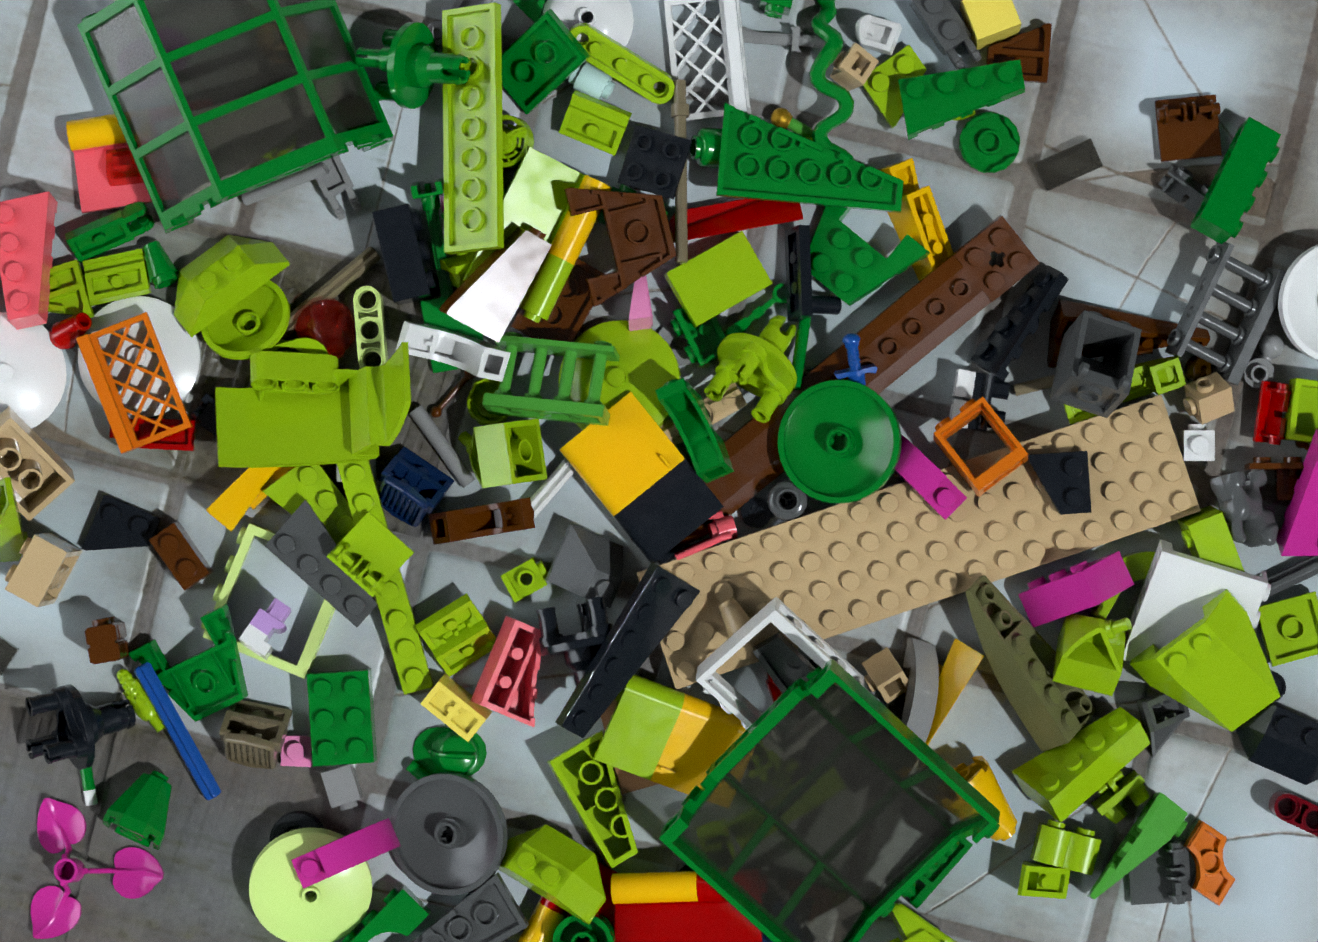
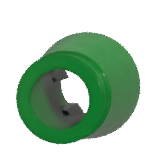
[142,241,178,289]

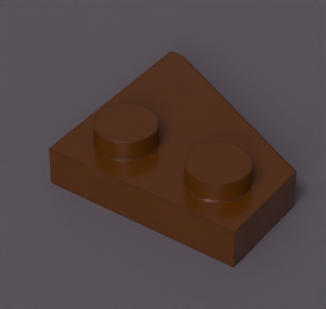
[986,23,1052,84]

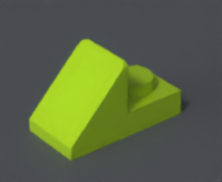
[1017,861,1071,899]

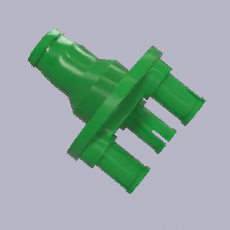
[355,22,471,109]

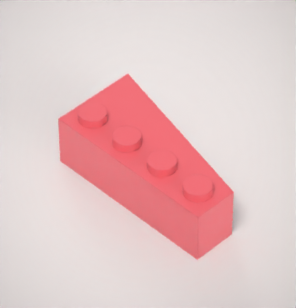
[0,191,58,330]

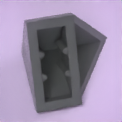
[1136,692,1190,758]

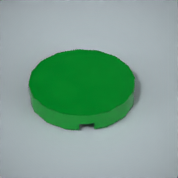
[959,112,1020,174]

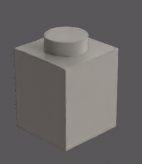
[321,764,363,811]

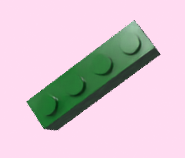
[1190,117,1281,244]

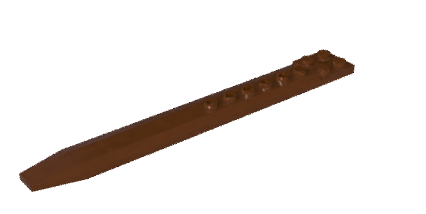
[631,215,1040,551]

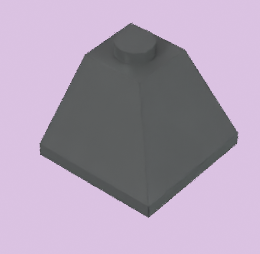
[545,523,623,608]

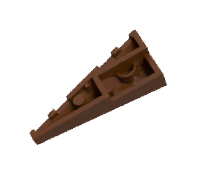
[1047,299,1210,368]

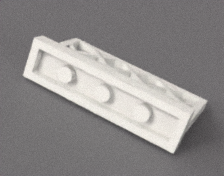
[664,0,751,121]

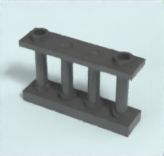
[1165,242,1286,386]

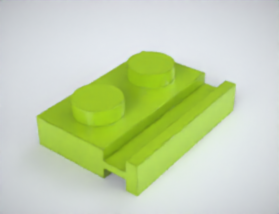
[558,90,632,156]
[82,248,151,306]

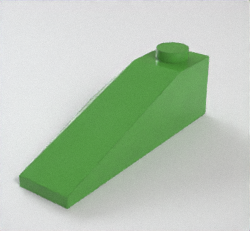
[1087,792,1188,899]

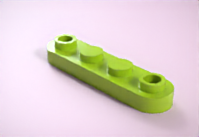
[569,23,675,104]

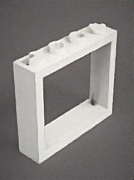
[696,597,864,760]

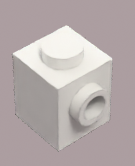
[1179,424,1215,461]

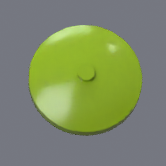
[558,320,681,430]

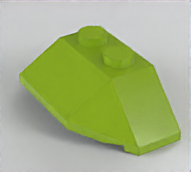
[174,235,290,337]
[498,824,606,925]

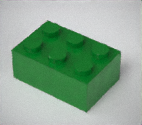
[307,668,377,767]

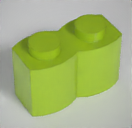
[1030,819,1101,875]

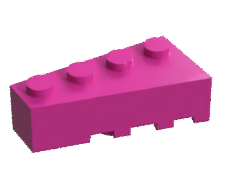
[1276,429,1318,556]

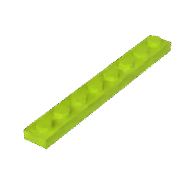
[337,460,434,695]

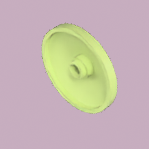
[249,828,372,942]

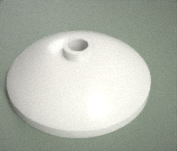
[542,0,634,63]

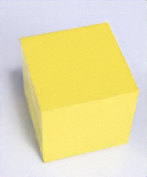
[959,0,1021,50]

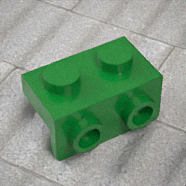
[670,308,726,367]

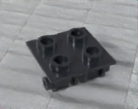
[617,125,692,200]

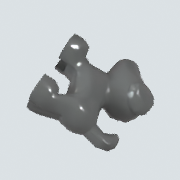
[1210,469,1279,548]

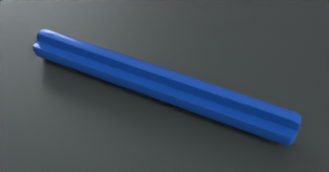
[134,662,221,800]

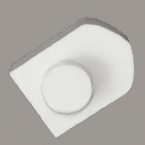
[855,14,902,56]

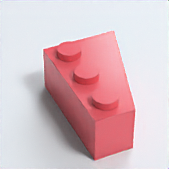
[470,616,541,727]

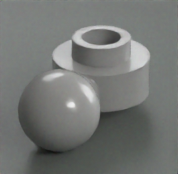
[1243,334,1284,389]

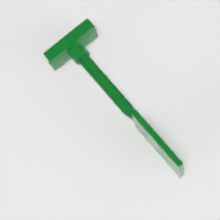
[410,177,483,373]

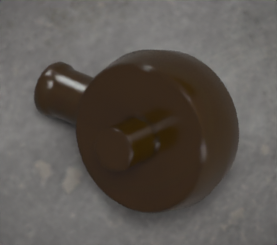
[1185,356,1212,382]

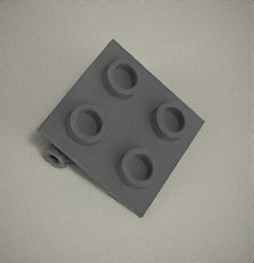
[1128,840,1192,905]

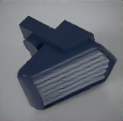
[378,446,455,527]

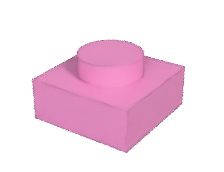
[280,734,312,767]

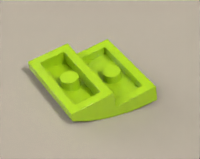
[415,593,497,677]

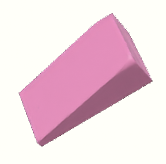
[629,275,653,331]

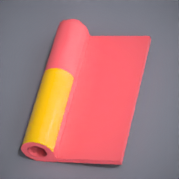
[66,99,215,213]

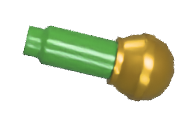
[771,108,813,138]

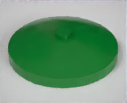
[778,380,902,504]

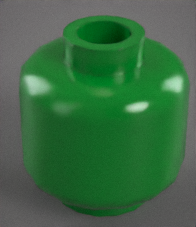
[690,128,722,168]

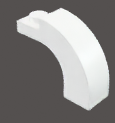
[396,321,511,382]

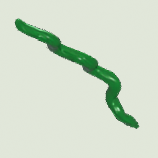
[809,0,854,160]

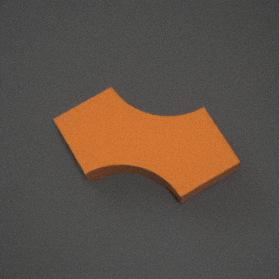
[1183,820,1235,906]

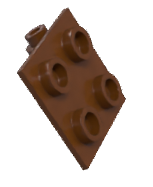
[1155,94,1222,162]

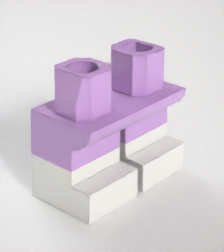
[239,598,291,660]

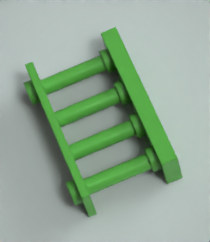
[482,332,620,426]

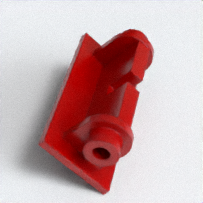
[1253,381,1291,445]

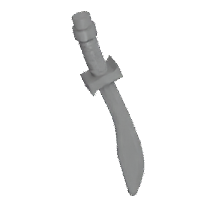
[698,17,845,53]

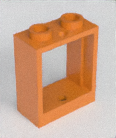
[933,397,1029,497]

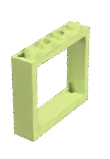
[201,523,336,679]

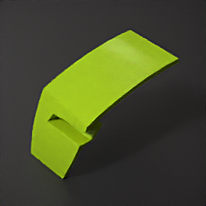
[215,342,411,468]

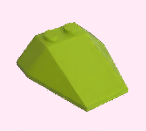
[1130,589,1281,732]

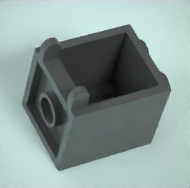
[1050,310,1142,418]

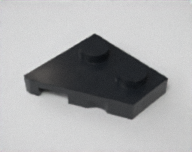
[1028,451,1092,515]
[82,495,162,551]

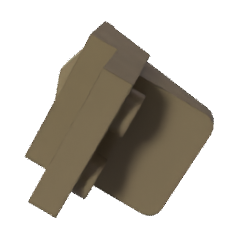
[219,700,292,769]

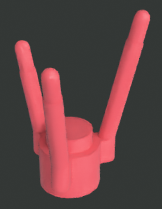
[674,510,737,560]

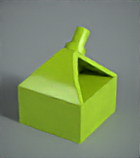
[458,419,547,488]
[1052,614,1132,696]

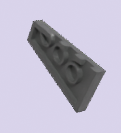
[265,500,378,627]

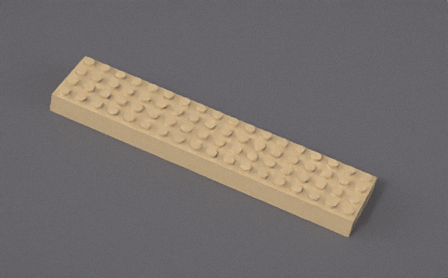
[636,395,1201,690]

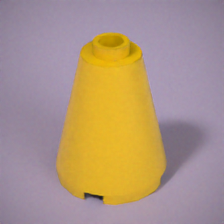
[936,756,1017,841]

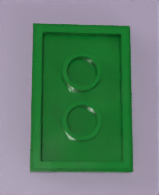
[502,9,590,115]

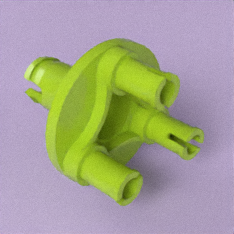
[704,315,797,423]

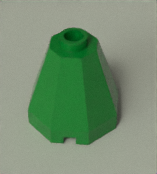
[102,771,172,850]

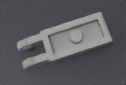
[299,133,363,221]

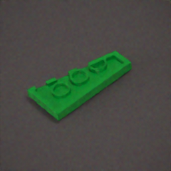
[898,59,1025,140]

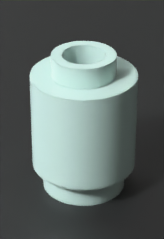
[568,62,615,100]

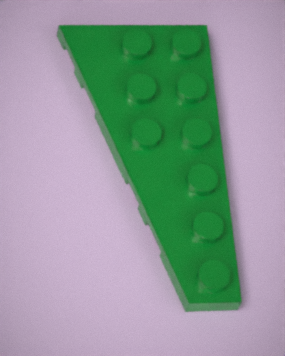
[716,103,904,213]

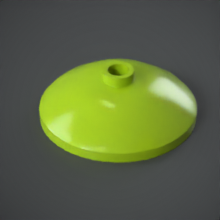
[201,280,290,360]

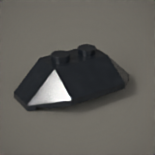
[1235,704,1318,785]

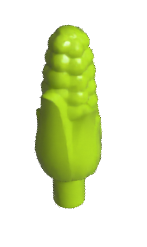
[117,669,165,733]

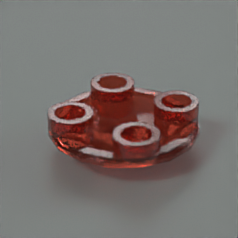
[295,299,356,358]

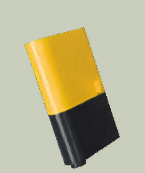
[559,392,724,565]

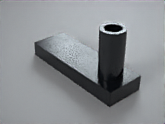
[784,225,842,321]

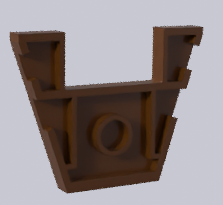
[564,188,676,307]

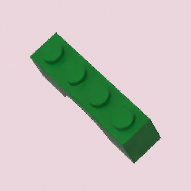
[341,886,431,942]

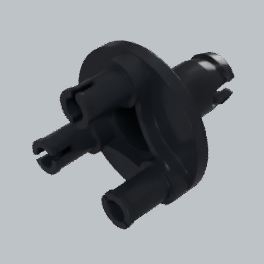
[536,596,613,687]
[25,684,136,770]

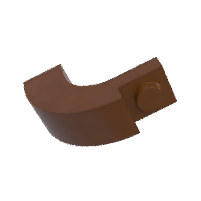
[429,497,535,545]

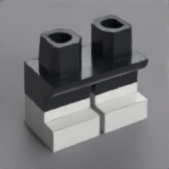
[949,369,1010,431]

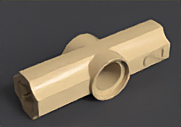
[660,383,747,446]

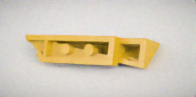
[878,158,953,281]
[206,467,294,531]
[898,638,984,776]

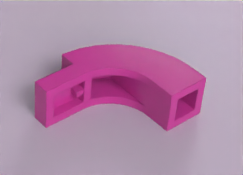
[894,434,967,520]
[291,818,401,889]

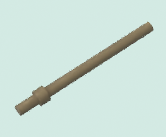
[671,80,689,263]

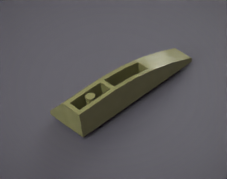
[965,575,1096,752]

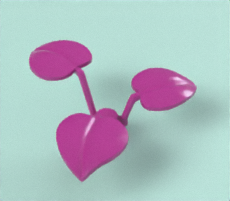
[30,798,164,939]

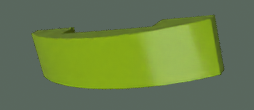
[1063,356,1186,425]

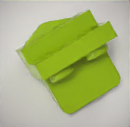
[889,902,957,942]

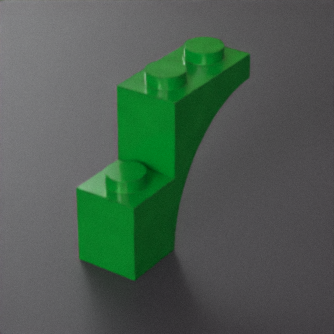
[655,378,734,484]

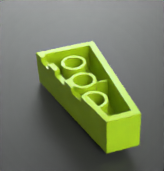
[1012,707,1150,823]

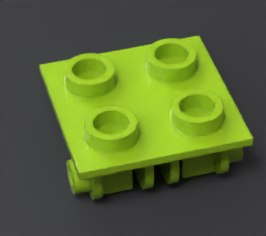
[327,511,414,597]

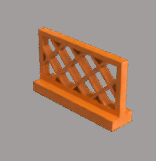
[76,312,192,454]

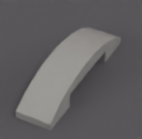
[887,638,939,765]

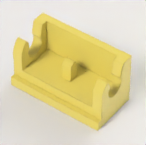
[420,674,493,742]

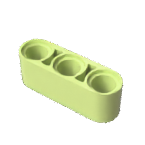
[353,286,388,368]

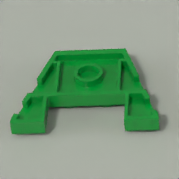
[810,206,930,306]
[128,604,248,722]

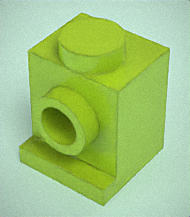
[500,557,548,603]

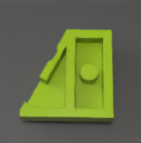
[862,45,927,128]
[48,259,95,318]

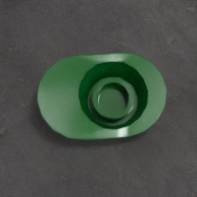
[413,727,487,776]

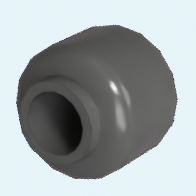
[767,481,807,520]

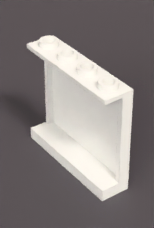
[1123,539,1271,662]

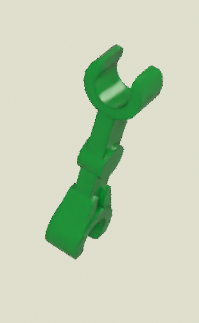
[726,283,787,335]

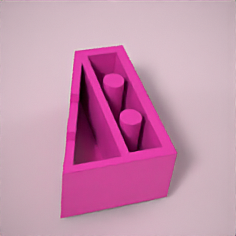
[1018,551,1134,628]

